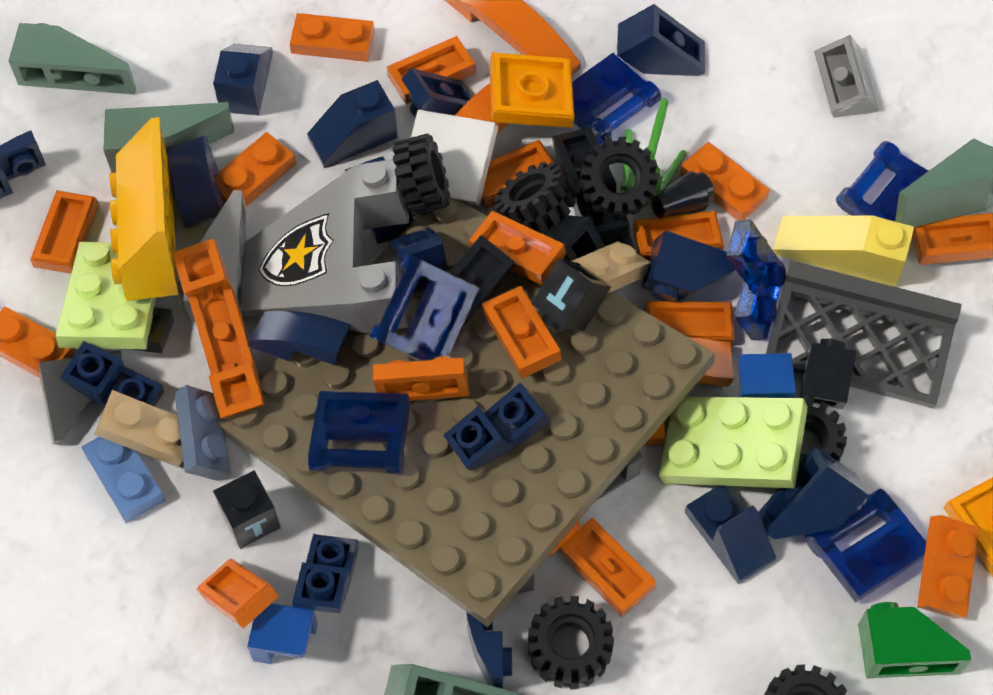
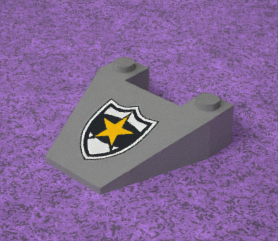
[240,159,409,333]

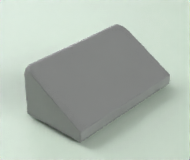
[814,35,878,117]

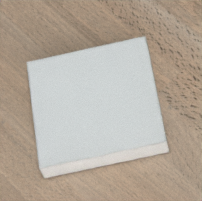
[411,110,498,206]

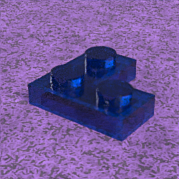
[726,219,786,340]

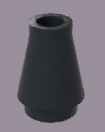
[650,171,715,219]

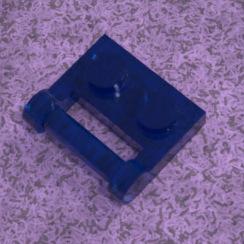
[572,53,662,145]
[836,141,929,221]
[369,254,479,361]
[308,391,411,474]
[805,488,926,603]

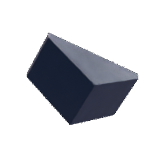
[389,227,449,294]

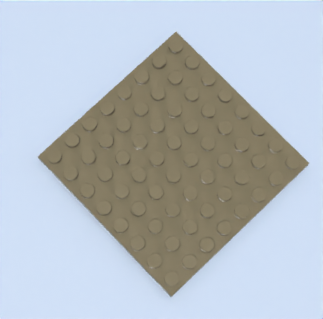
[217,198,714,627]

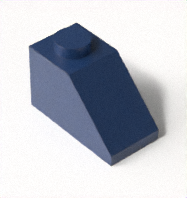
[617,4,705,76]
[213,44,273,116]
[307,80,398,168]
[641,230,746,302]
[758,446,869,540]

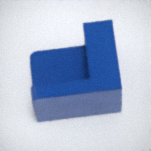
[738,353,796,398]
[247,604,318,664]

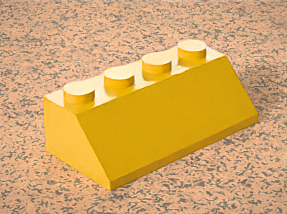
[109,117,179,301]

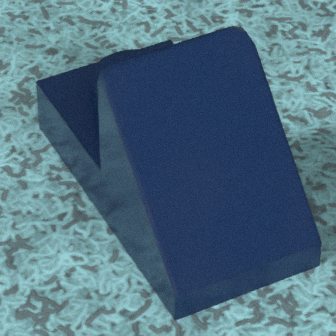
[401,68,473,119]
[684,486,776,584]

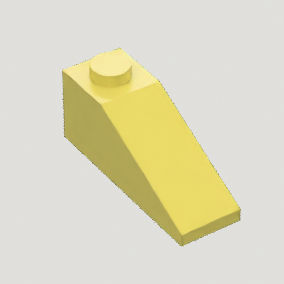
[772,216,914,287]

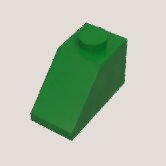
[858,602,972,679]

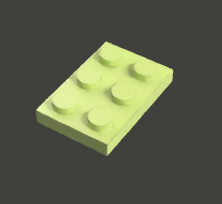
[56,242,157,349]
[659,397,808,488]

